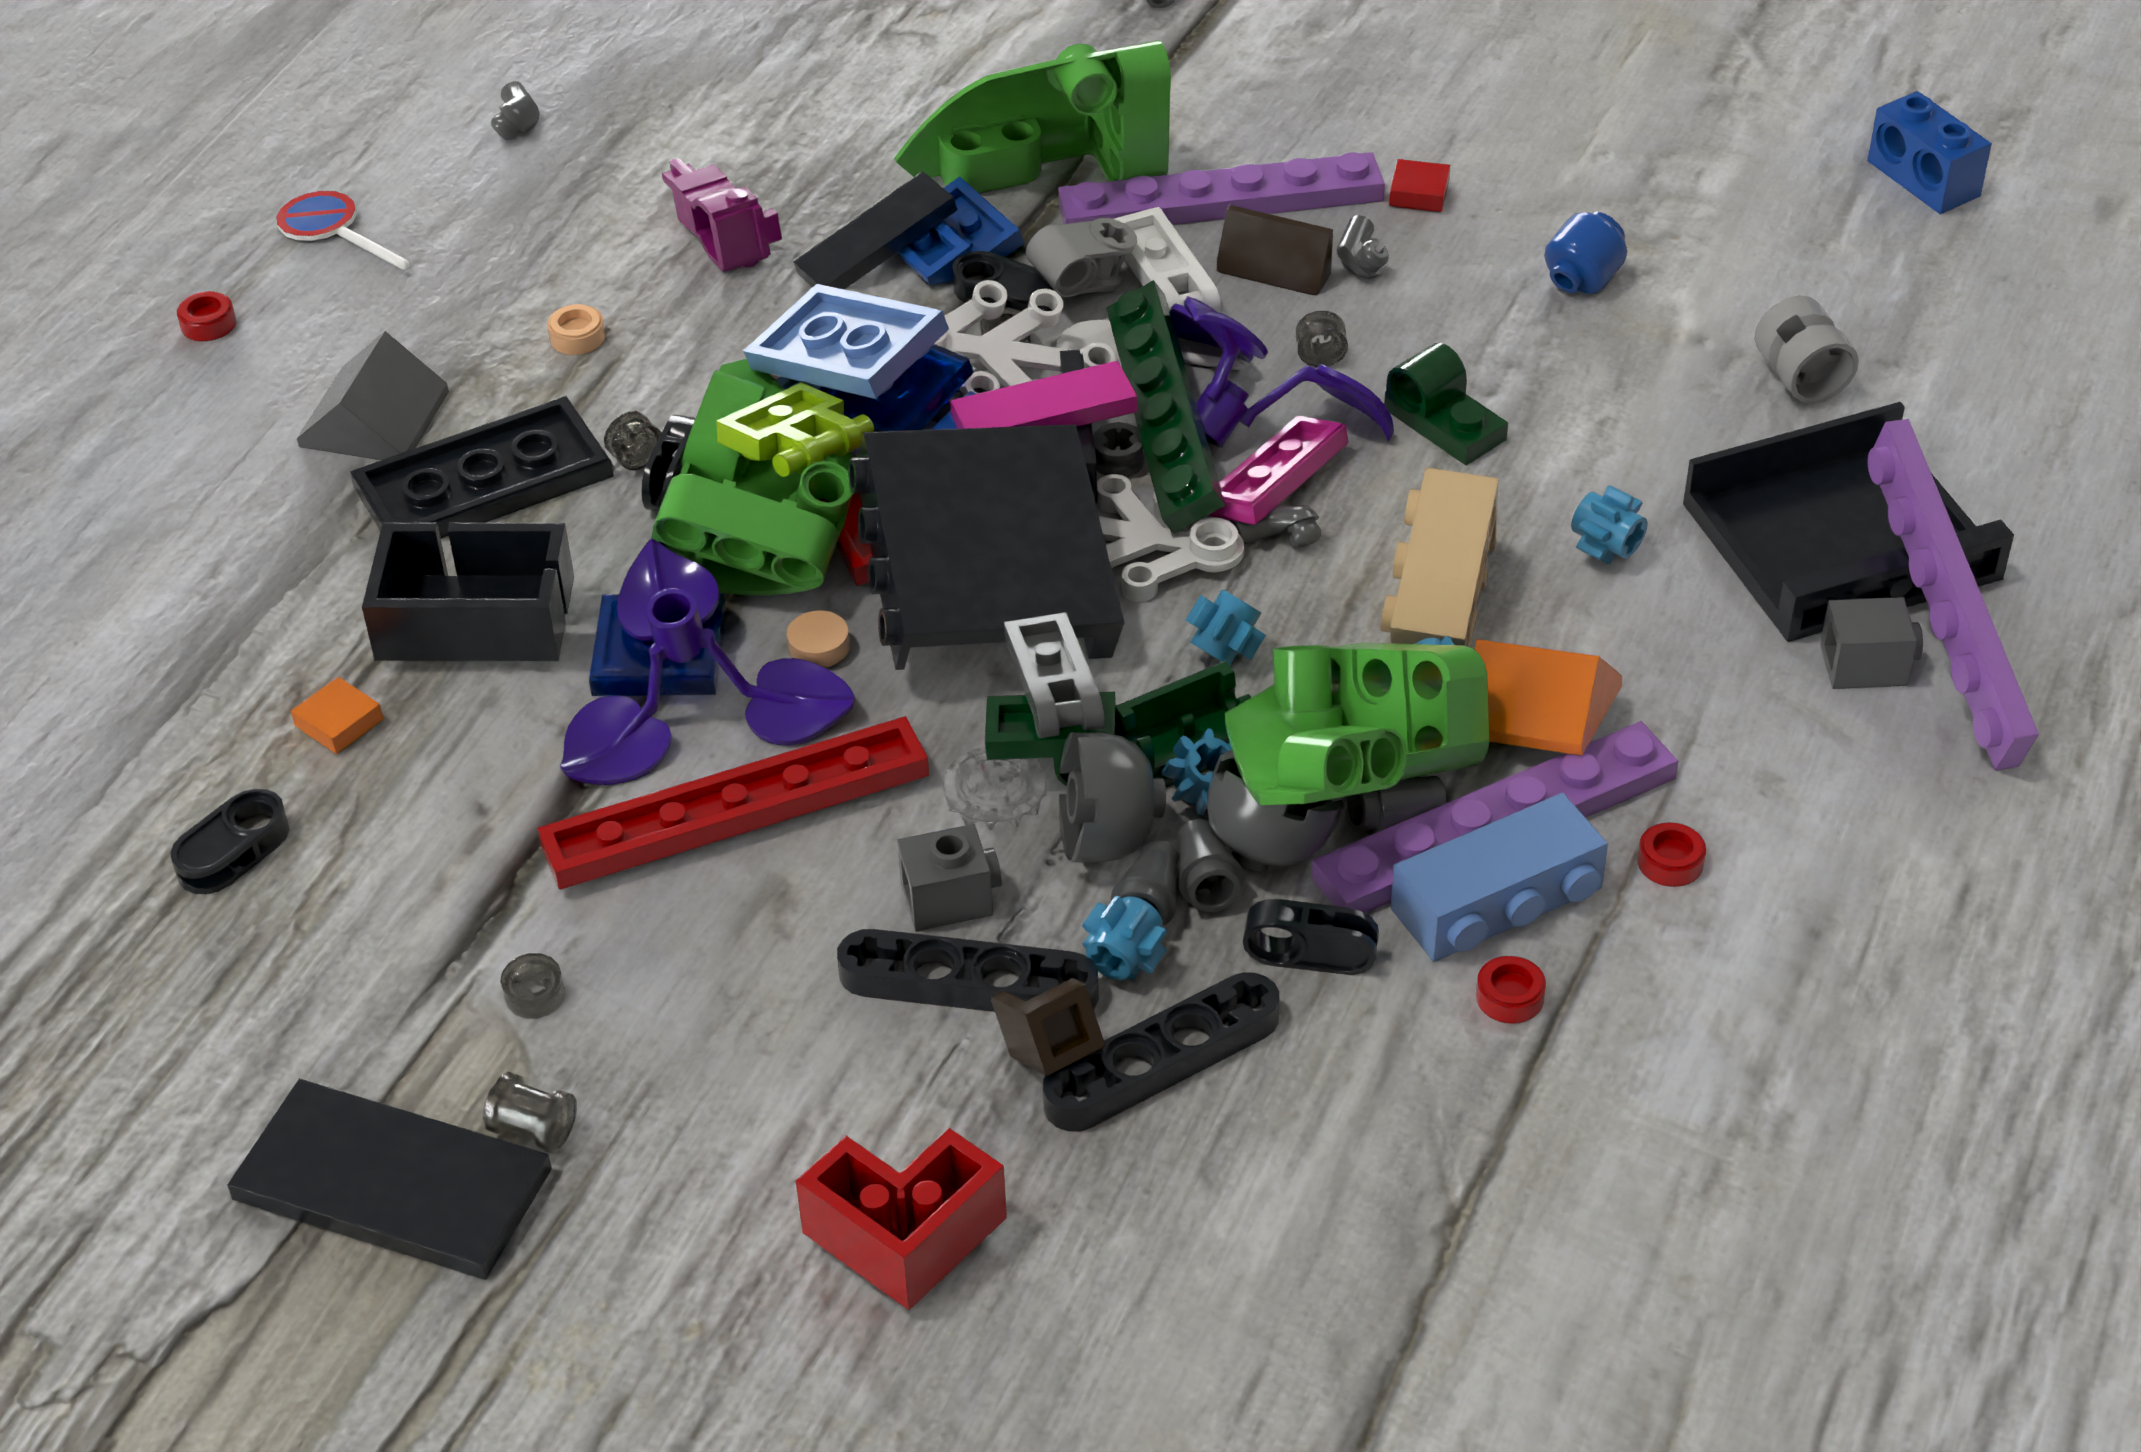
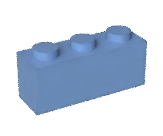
[1391,792,1608,962]

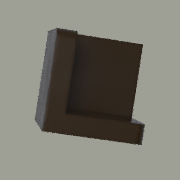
[991,978,1106,1076]

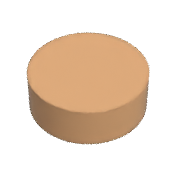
[547,304,605,355]
[787,610,850,668]

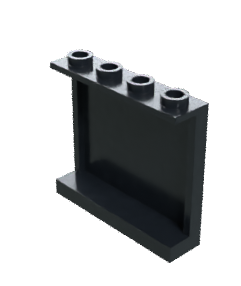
[1683,402,2014,642]
[848,424,1125,670]

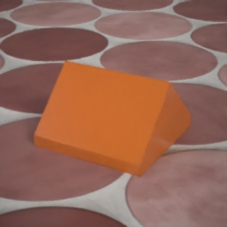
[1475,639,1622,756]

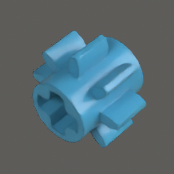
[1571,485,1648,565]
[1185,589,1266,666]
[1162,729,1232,815]
[1082,896,1167,980]

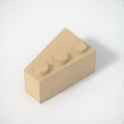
[1381,467,1499,647]

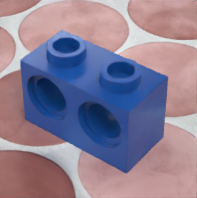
[1867,91,1992,214]

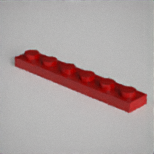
[537,716,930,890]

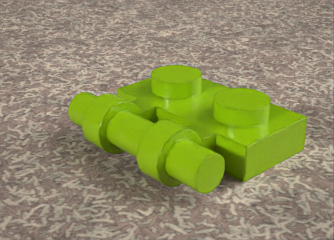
[716,382,874,477]

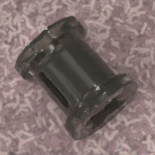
[482,1072,577,1154]

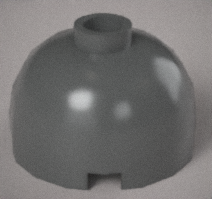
[1059,733,1166,863]
[1206,750,1343,871]

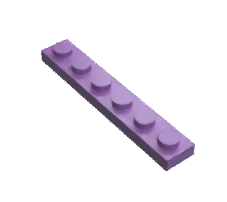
[1058,152,1385,225]
[1868,419,2039,771]
[1312,721,1679,913]

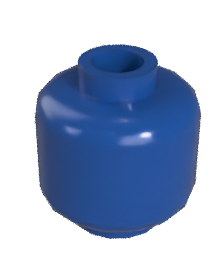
[1544,212,1628,294]

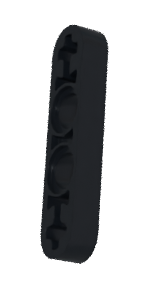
[837,929,1099,1012]
[1043,972,1280,1132]

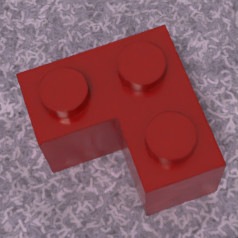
[795,1128,1007,1311]

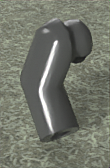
[491,81,540,140]
[1337,215,1389,278]
[1230,505,1321,548]

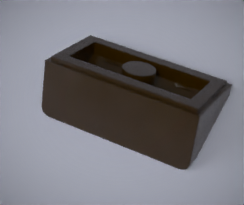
[1217,205,1333,295]

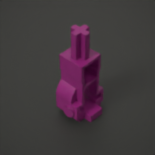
[662,158,782,272]

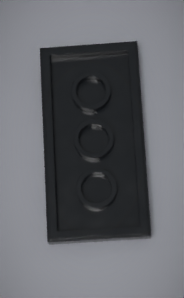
[350,396,614,539]
[227,1078,552,1280]

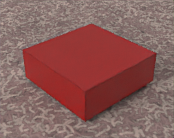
[1389,159,1451,212]

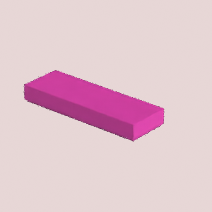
[950,361,1137,429]
[1208,415,1349,525]

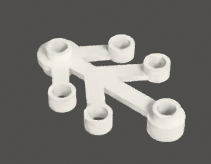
[918,280,1120,397]
[1097,474,1244,602]

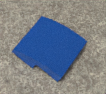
[896,176,1025,285]

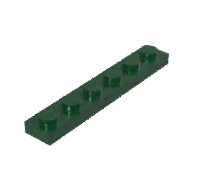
[1106,280,1225,534]

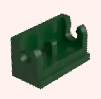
[1115,661,1251,787]

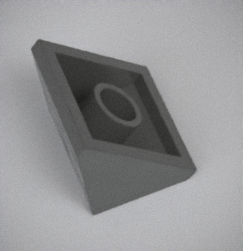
[297,331,449,460]

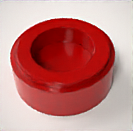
[177,291,236,341]
[1637,822,1706,887]
[1476,956,1546,1024]

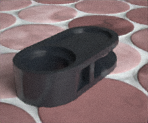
[952,251,1053,318]
[641,414,695,511]
[170,788,290,895]
[1243,899,1379,975]

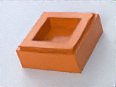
[291,676,384,754]

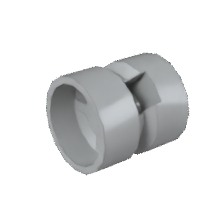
[1754,295,1859,404]

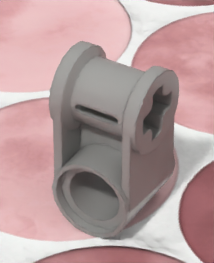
[1026,218,1137,297]

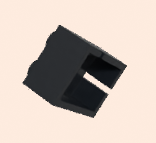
[362,523,574,661]

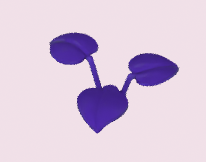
[1169,296,1394,448]
[560,539,856,785]

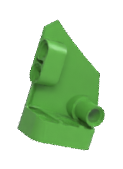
[894,40,1171,193]
[651,359,853,596]
[1225,643,1489,805]

